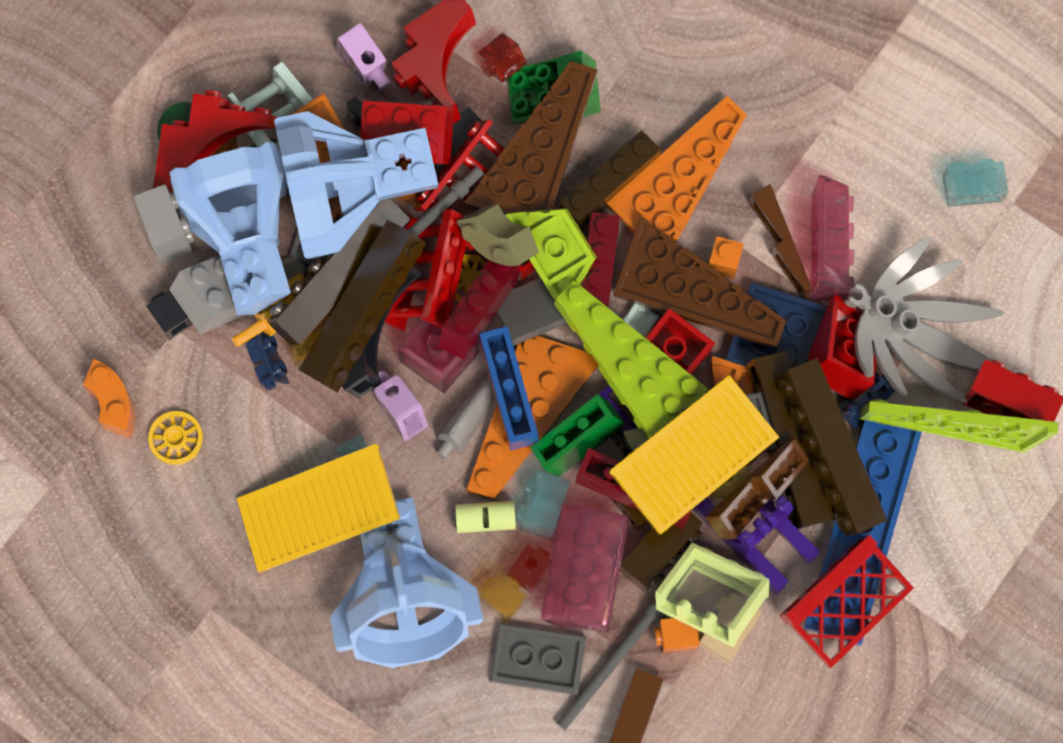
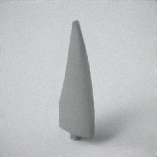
[436,374,495,459]

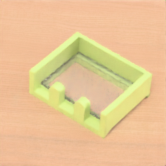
[656,543,769,647]

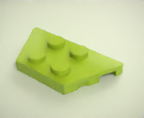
[505,208,597,300]

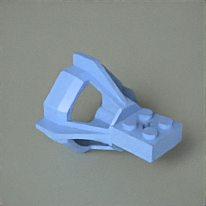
[274,111,438,259]
[170,142,291,315]
[330,497,483,668]

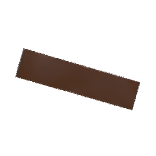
[749,183,812,299]
[705,438,809,539]
[609,668,664,743]

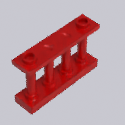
[413,119,505,251]
[385,209,467,331]

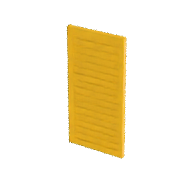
[609,375,779,535]
[237,444,400,573]

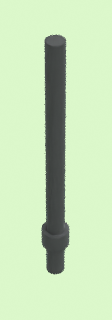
[408,166,484,236]
[556,600,663,731]

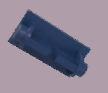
[245,332,289,391]
[838,371,895,430]

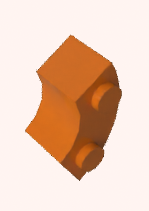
[83,359,135,439]

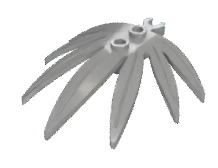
[844,237,1003,404]

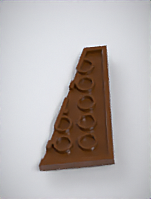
[464,61,598,215]
[613,216,786,350]

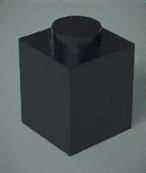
[146,290,193,340]

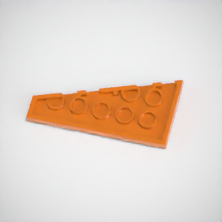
[606,96,747,243]
[467,336,599,501]

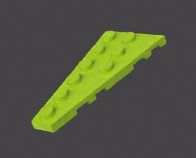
[554,281,708,439]
[860,399,1059,453]

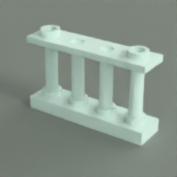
[228,62,313,162]

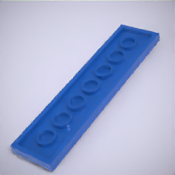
[803,420,922,646]

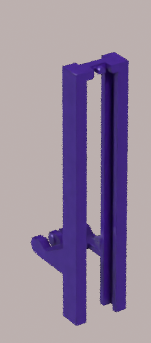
[599,385,820,596]

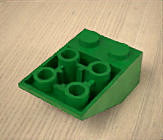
[507,51,601,124]

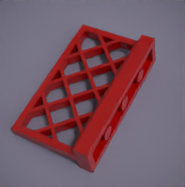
[779,535,914,669]

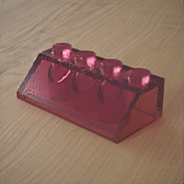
[811,175,854,302]
[540,505,629,632]

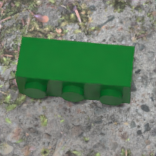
[530,394,625,477]

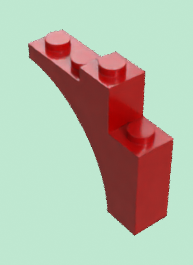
[391,0,477,124]
[153,90,278,193]

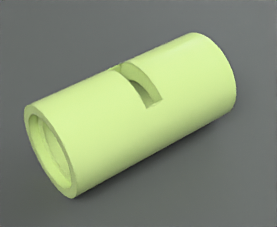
[456,501,516,533]

